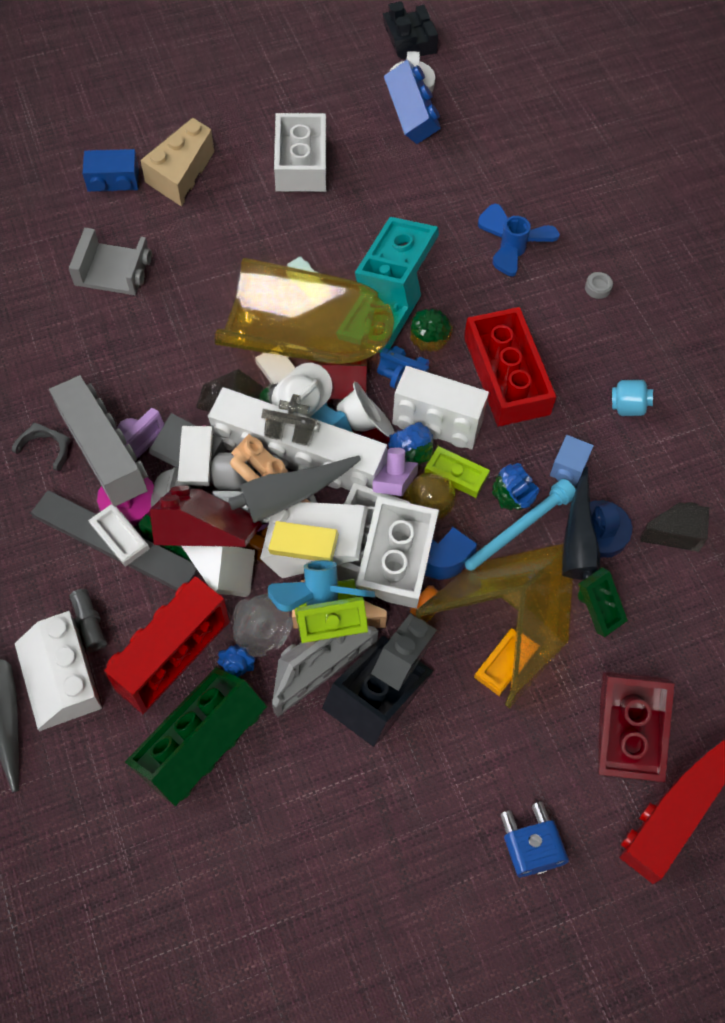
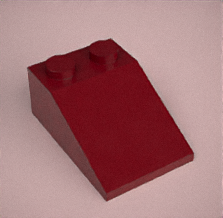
[150,485,262,547]
[598,672,675,782]

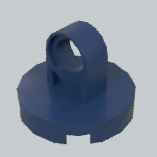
[590,500,633,558]

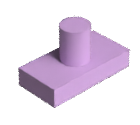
[373,448,418,496]

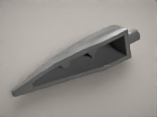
[228,455,361,523]
[0,659,19,793]

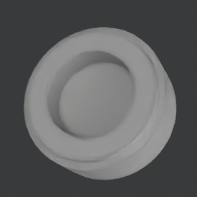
[585,272,613,299]

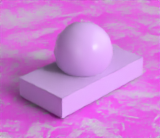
[117,408,164,459]

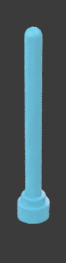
[465,479,576,571]

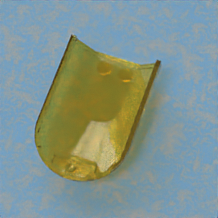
[215,258,394,364]

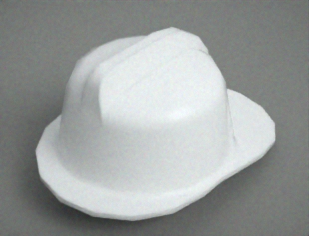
[271,363,333,417]
[337,382,395,437]

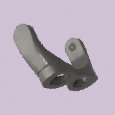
[12,423,71,471]

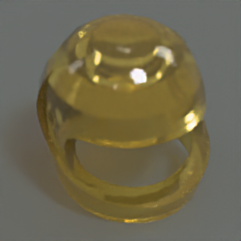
[403,472,456,521]

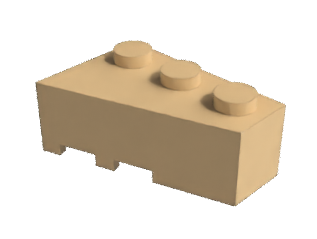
[140,118,214,207]

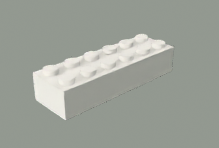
[208,387,387,490]

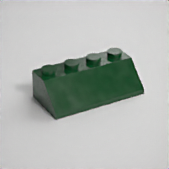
[125,667,267,806]

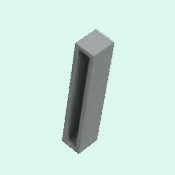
[49,375,148,507]

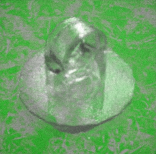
[233,594,293,657]

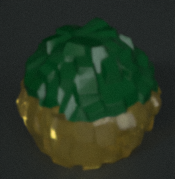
[410,308,453,352]

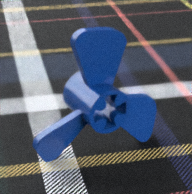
[478,204,560,277]

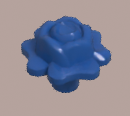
[217,644,255,676]

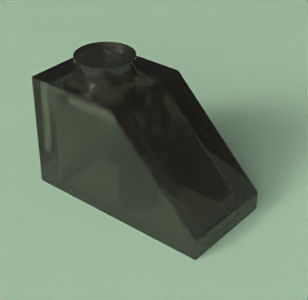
[196,369,263,412]
[640,502,709,552]

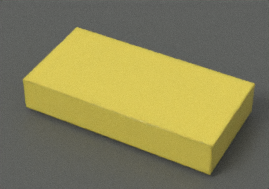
[268,521,339,561]

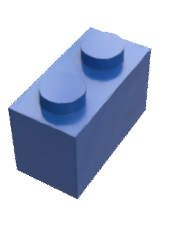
[83,149,139,192]

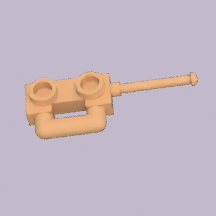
[230,434,311,503]

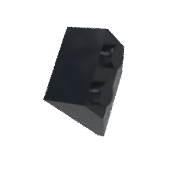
[322,636,433,747]

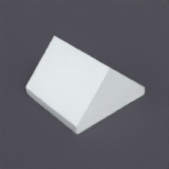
[182,546,255,597]

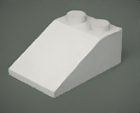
[260,502,368,578]

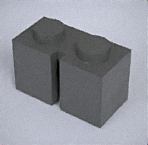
[371,614,437,691]

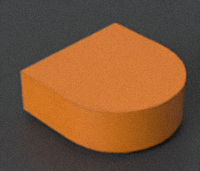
[409,585,440,618]

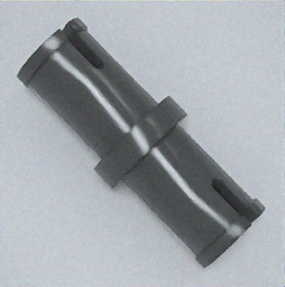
[69,589,107,652]

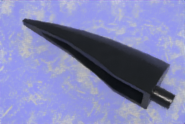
[562,467,600,580]

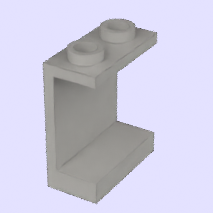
[69,228,152,295]

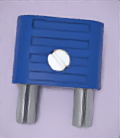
[500,802,569,877]

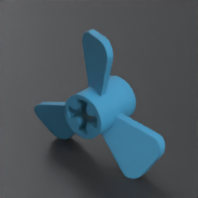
[268,560,375,612]

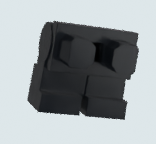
[383,1,438,59]

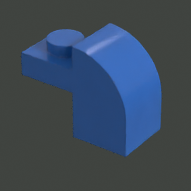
[424,527,477,580]

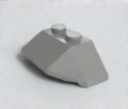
[272,626,378,717]

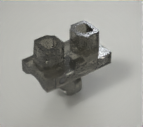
[261,394,321,447]

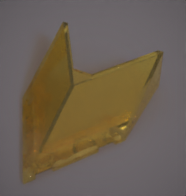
[415,543,573,709]

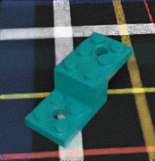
[336,217,439,353]

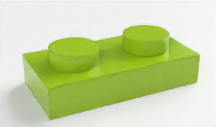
[424,446,490,498]

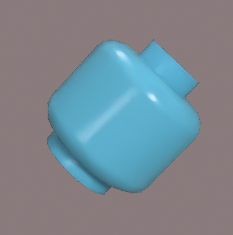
[612,380,653,416]

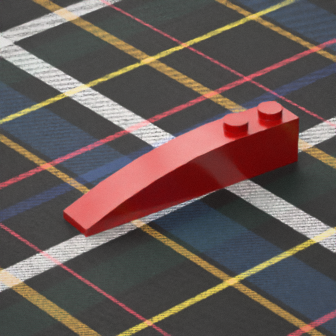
[619,740,725,884]

